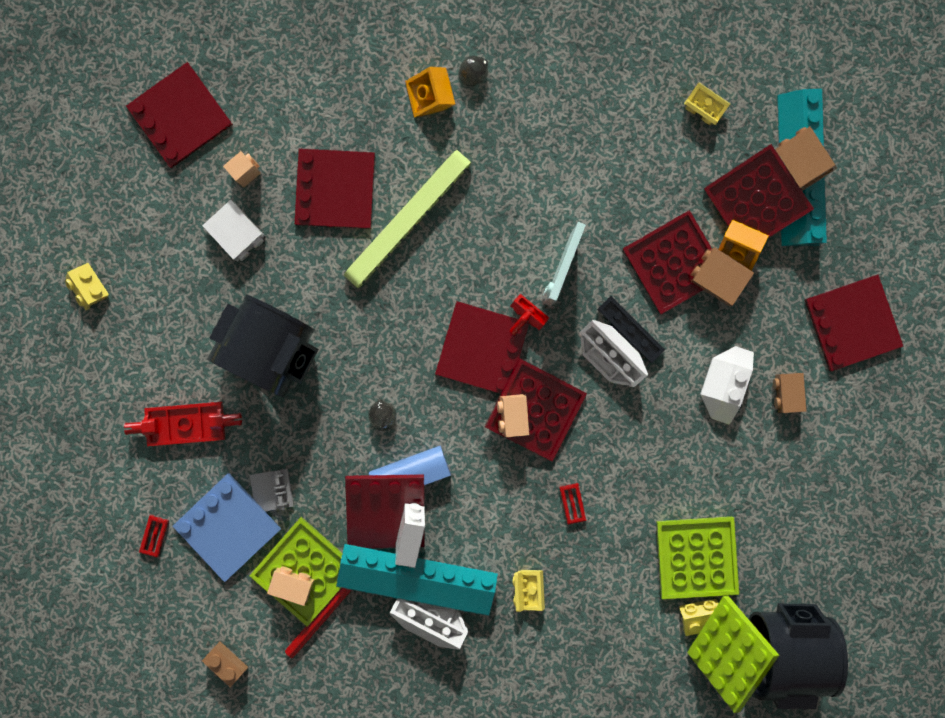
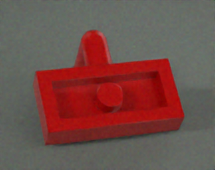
[510,294,549,335]

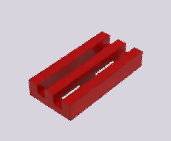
[559,483,587,525]
[139,515,169,558]

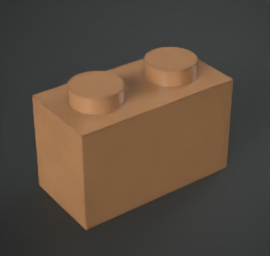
[773,373,806,413]
[202,642,248,687]

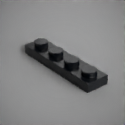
[597,296,665,363]

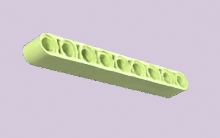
[344,150,471,288]

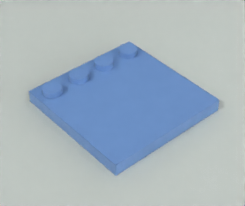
[173,473,281,582]

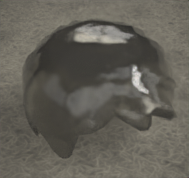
[458,55,489,86]
[368,399,396,431]

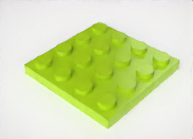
[656,516,739,599]
[249,517,343,626]
[687,596,779,713]

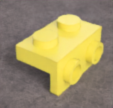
[684,82,730,125]
[65,263,109,310]
[513,570,545,612]
[679,599,718,636]

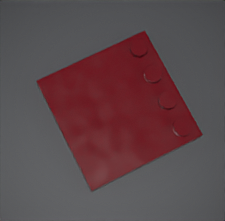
[126,62,233,168]
[704,144,814,238]
[294,148,375,229]
[622,210,712,315]
[804,274,904,371]
[435,301,529,393]
[484,358,587,462]
[345,474,425,548]

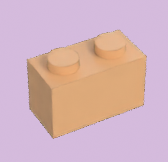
[223,151,261,188]
[497,394,529,437]
[267,567,314,606]

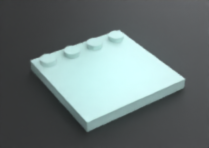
[542,222,586,306]

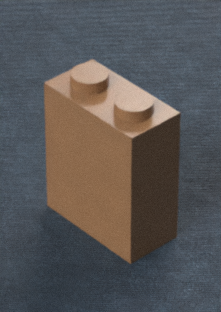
[775,127,838,190]
[691,247,754,306]

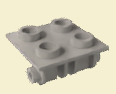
[250,469,294,511]

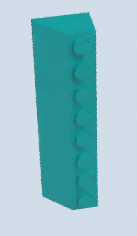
[777,89,827,246]
[336,544,498,616]

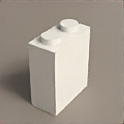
[202,200,265,262]
[395,503,425,567]

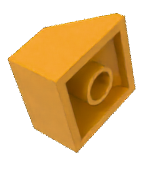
[405,67,455,118]
[718,220,768,271]

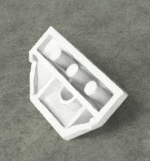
[579,320,648,387]
[700,346,754,425]
[390,599,468,650]

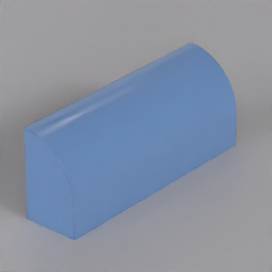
[369,445,451,485]

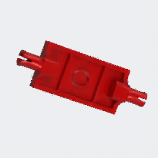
[124,401,242,446]

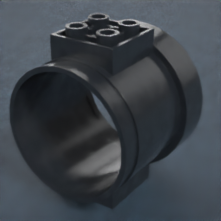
[207,294,319,398]
[749,603,848,710]

